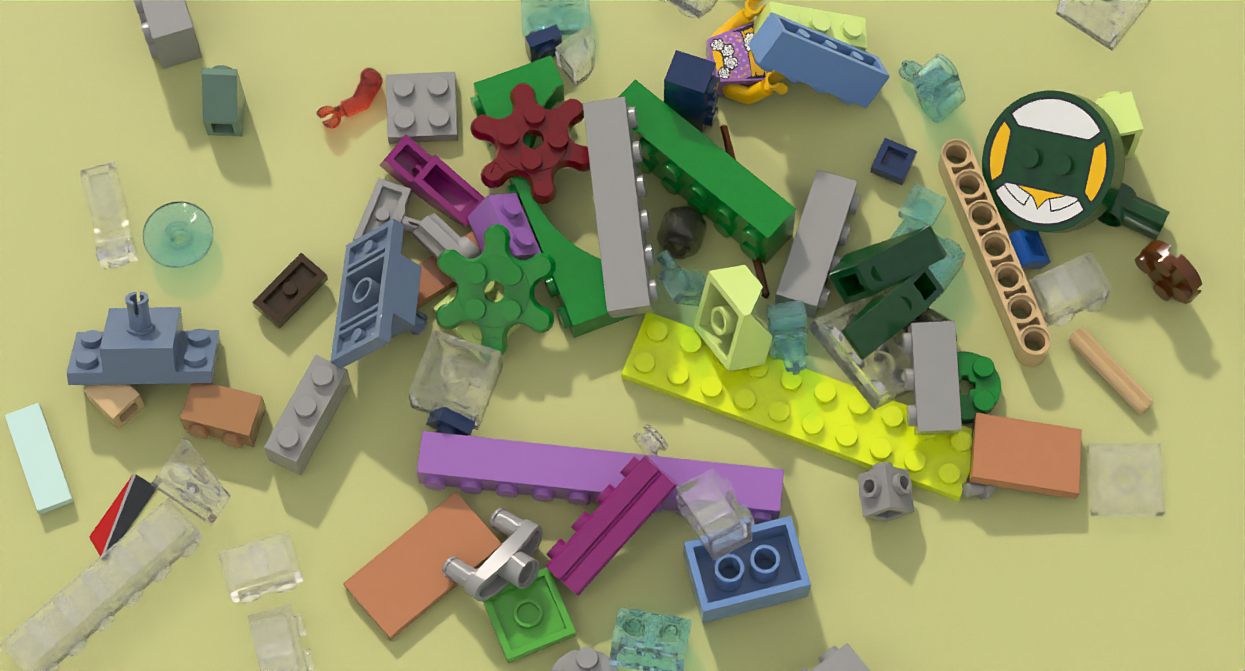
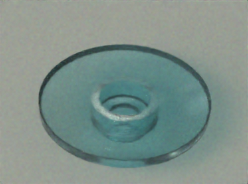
[143,201,214,268]

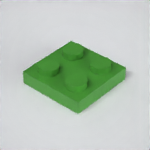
[482,567,576,663]

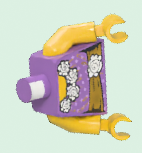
[706,0,788,105]

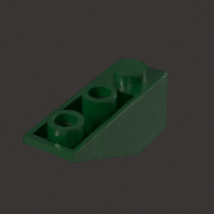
[828,225,947,305]
[841,267,944,360]

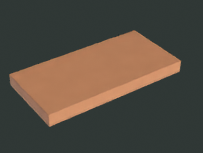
[343,492,502,641]

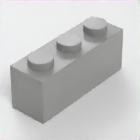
[902,321,962,435]
[264,355,351,475]

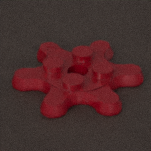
[470,83,590,204]

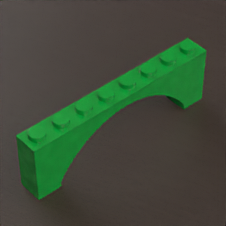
[470,56,635,338]

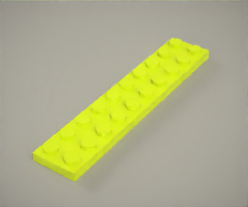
[621,313,972,502]

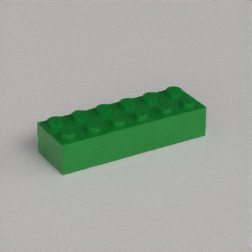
[618,79,796,265]

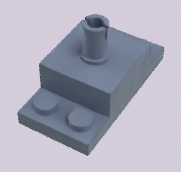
[330,218,428,369]
[67,292,220,385]

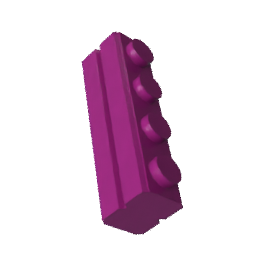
[546,455,678,596]

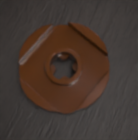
[1135,240,1202,304]

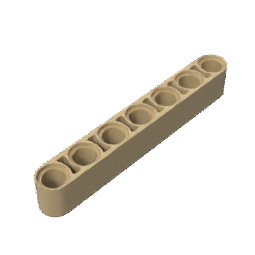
[938,139,1051,367]

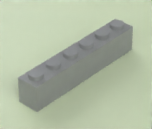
[583,96,659,318]

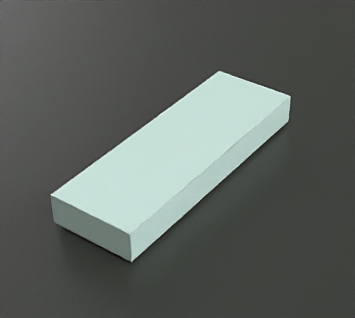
[4,403,74,515]

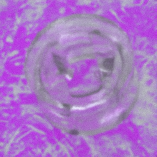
[633,424,668,456]

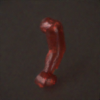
[316,68,383,129]

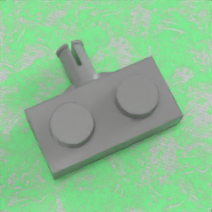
[353,178,420,241]

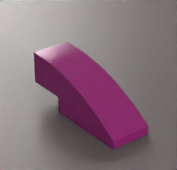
[379,135,485,227]

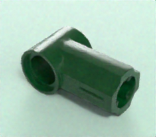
[1098,183,1170,240]

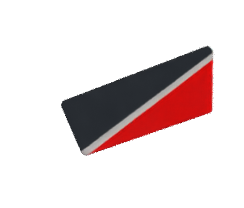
[89,474,156,561]

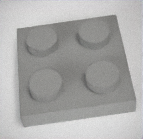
[386,72,458,143]

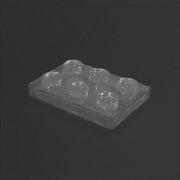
[808,298,912,410]

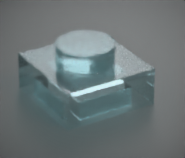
[898,183,947,228]

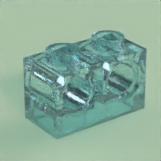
[609,607,692,671]

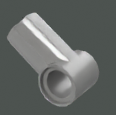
[413,213,482,282]

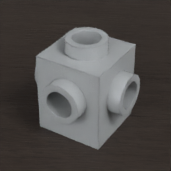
[858,462,914,522]

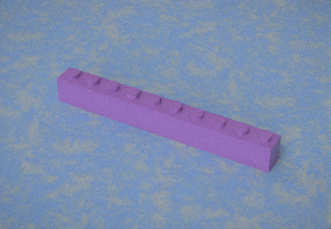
[417,431,784,524]

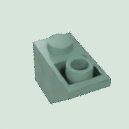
[202,65,246,136]

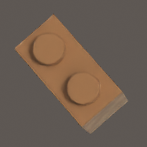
[180,383,266,448]

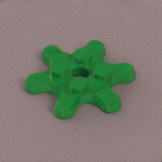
[436,224,556,358]

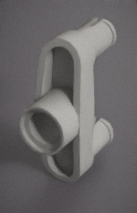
[442,507,543,601]

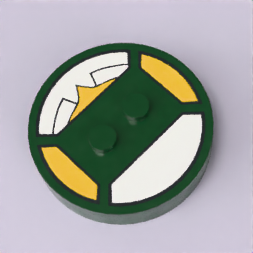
[982,90,1125,233]

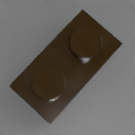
[252,253,328,329]

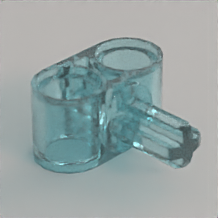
[899,54,966,123]
[767,300,808,375]

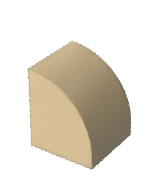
[84,384,145,430]

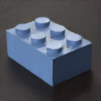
[683,516,811,623]

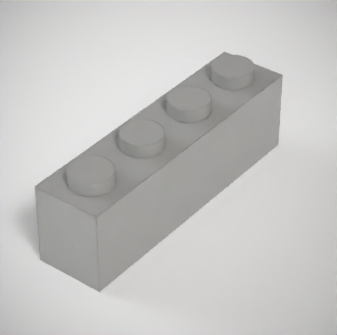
[774,169,861,319]

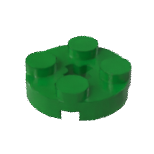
[957,351,1001,424]

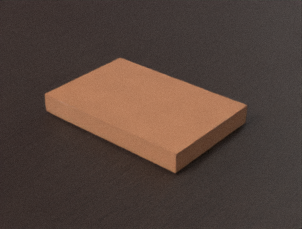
[969,413,1082,499]

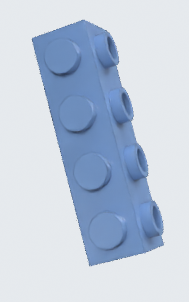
[748,12,890,108]

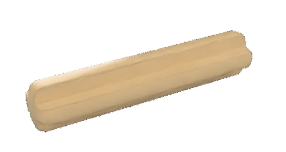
[1069,327,1154,414]

